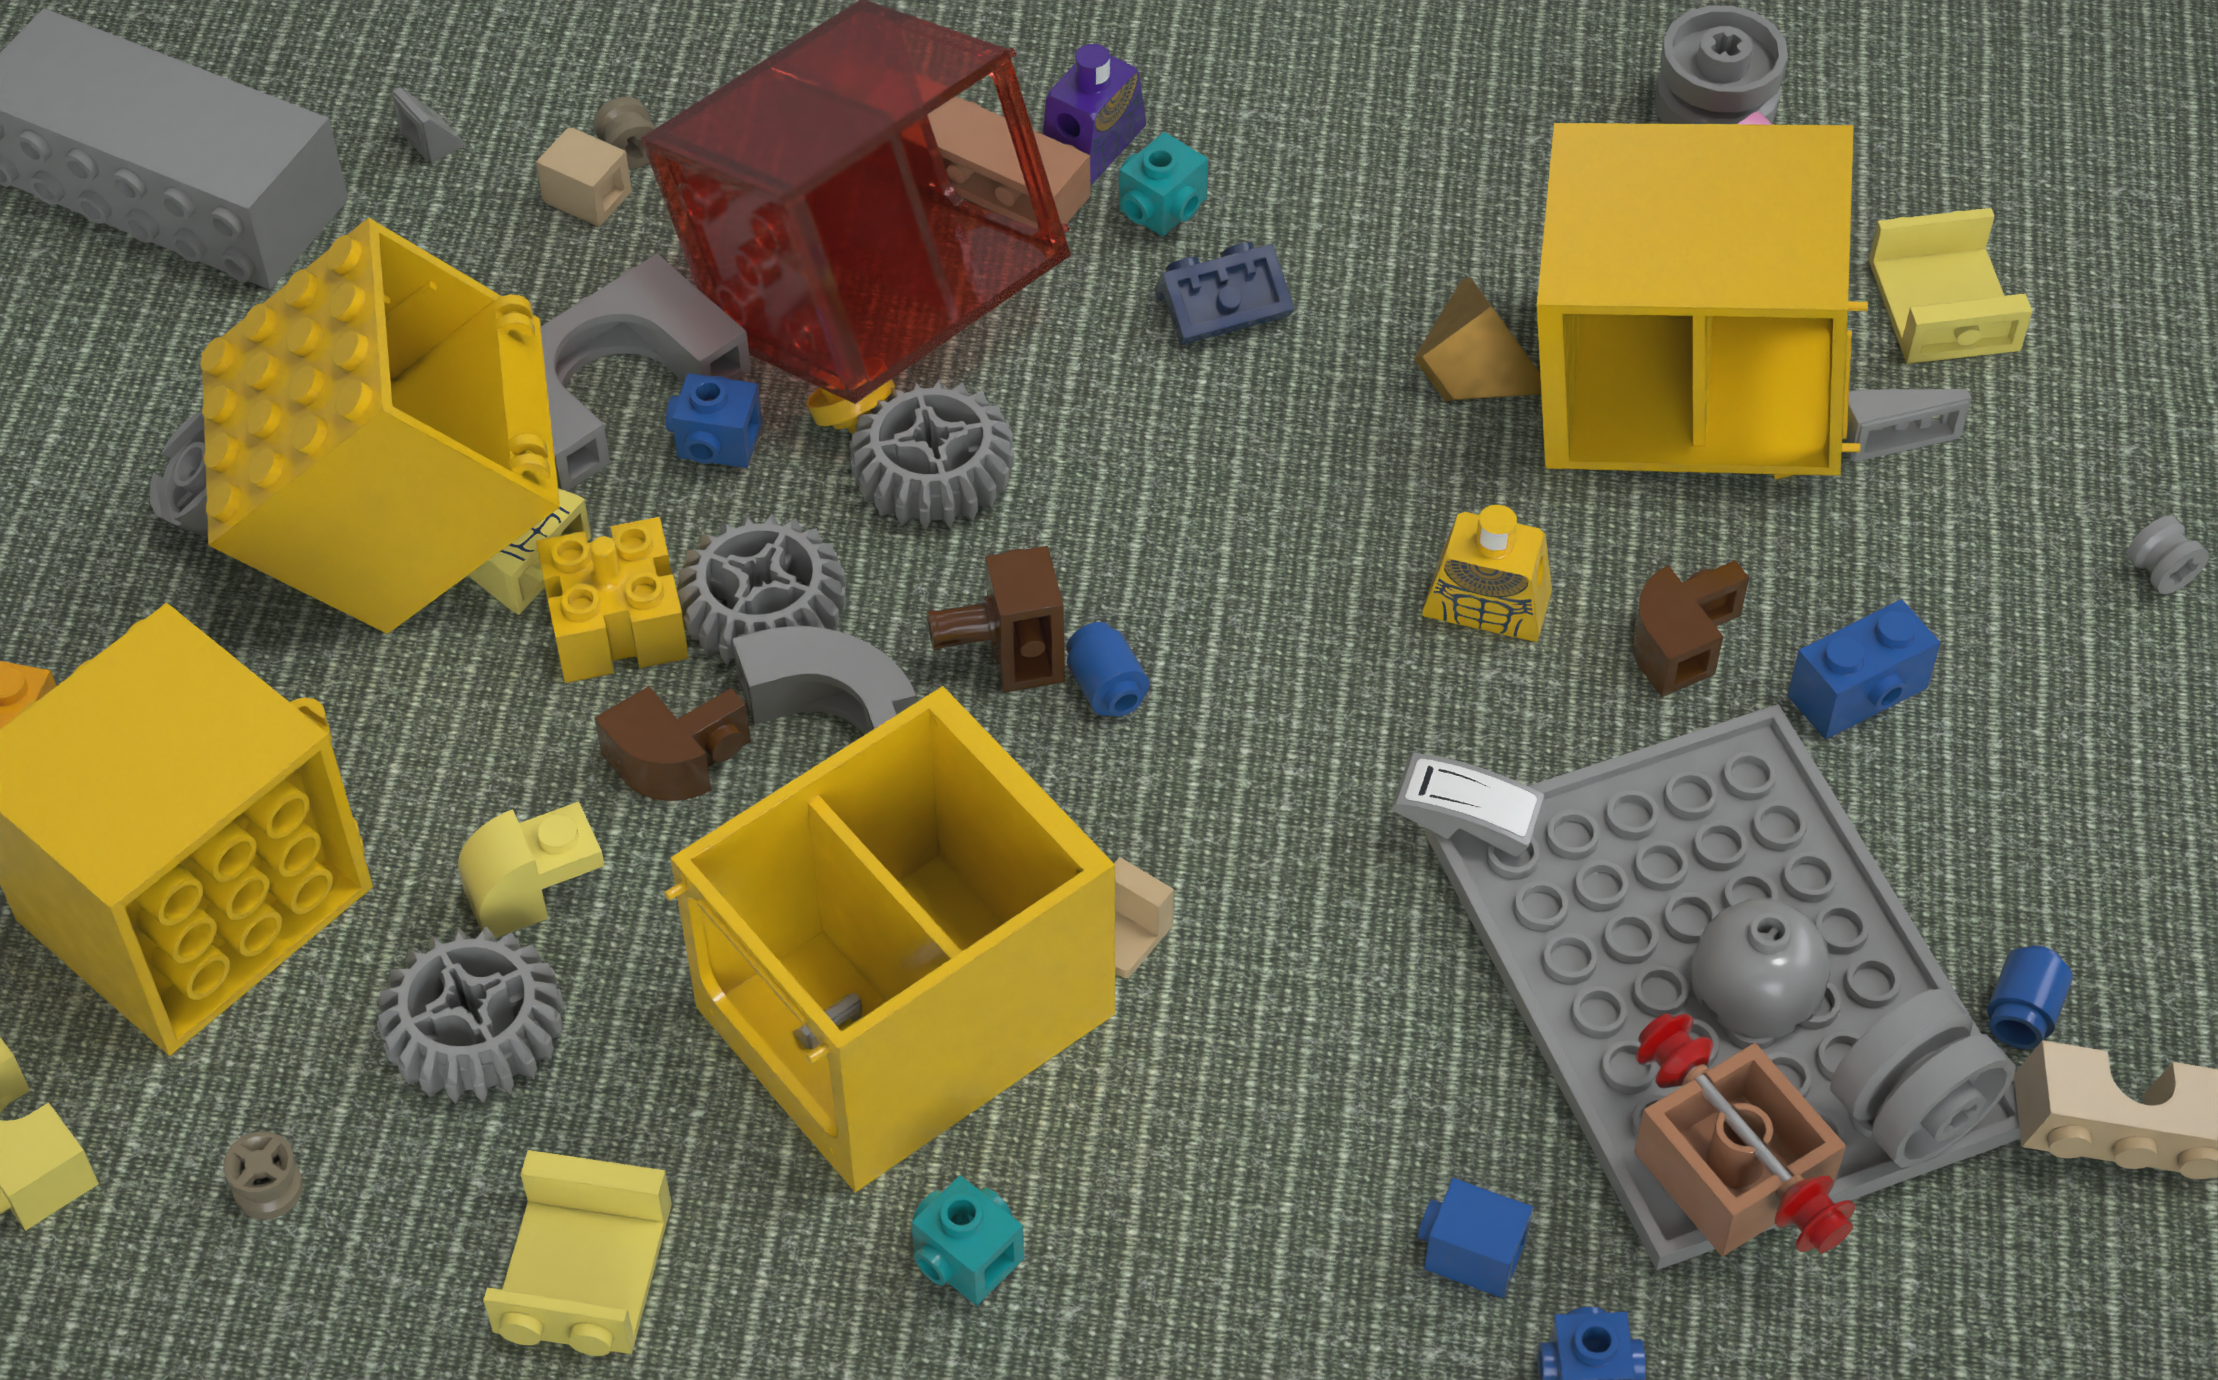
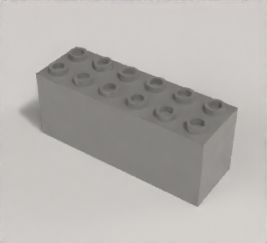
[0,8,348,290]

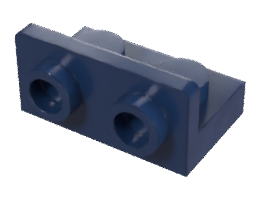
[1154,242,1295,345]

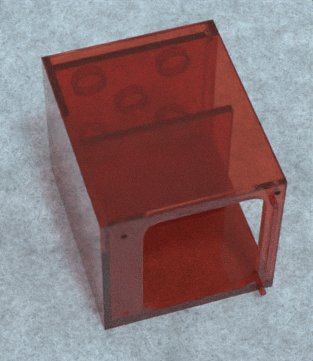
[641,0,1071,404]

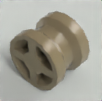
[593,97,662,170]
[223,1131,304,1219]

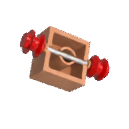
[1634,1014,1855,1257]

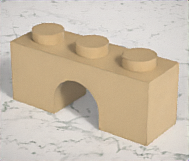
[2014,1040,2218,1179]

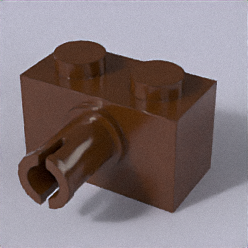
[927,546,1065,693]

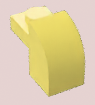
[458,801,605,938]

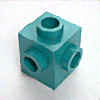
[1118,132,1208,237]
[911,1175,1025,1306]

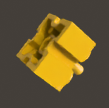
[536,517,689,683]

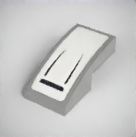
[1390,753,1545,857]

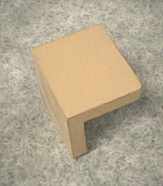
[536,128,632,227]
[1114,857,1174,978]

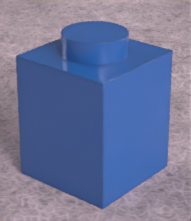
[1418,1178,1533,1298]

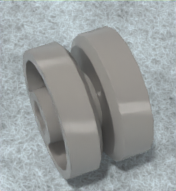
[1654,5,1788,124]
[1830,989,2016,1168]

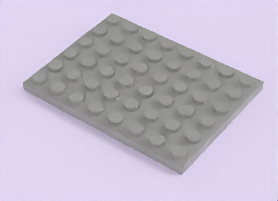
[1425,704,2021,1270]

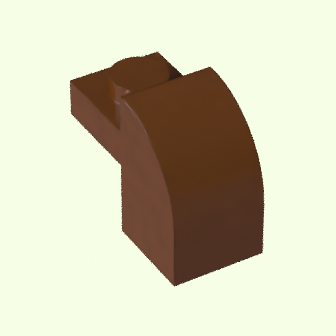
[1632,560,1749,697]
[594,686,751,801]

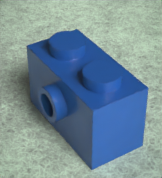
[1787,599,1941,740]

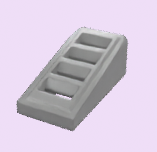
[1842,389,1972,462]

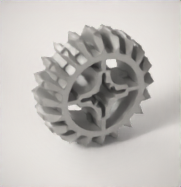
[850,379,1014,531]
[677,513,846,666]
[377,926,564,1104]

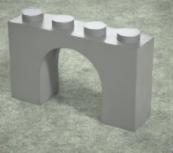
[540,254,751,491]

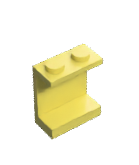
[1868,208,2032,364]
[483,1150,672,1356]

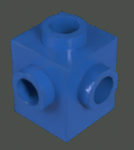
[666,373,763,468]
[1538,1307,1646,1380]

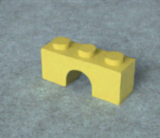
[0,1037,99,1231]

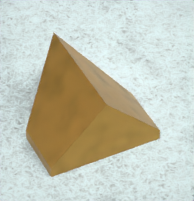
[1413,277,1541,402]

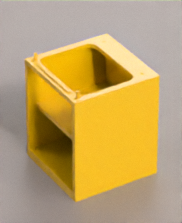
[1537,123,1868,476]
[664,686,1115,1193]

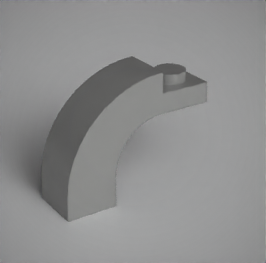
[732,626,917,735]

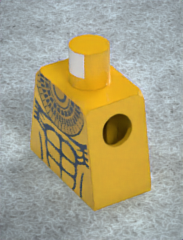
[1422,505,1552,643]

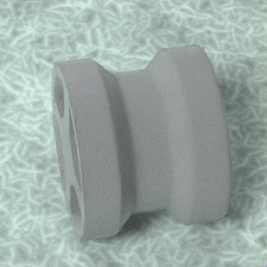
[2127,515,2209,594]

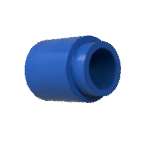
[1066,622,1150,716]
[1987,945,2073,1049]

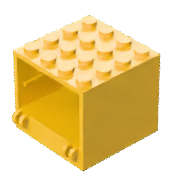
[200,217,560,634]
[0,603,373,1056]

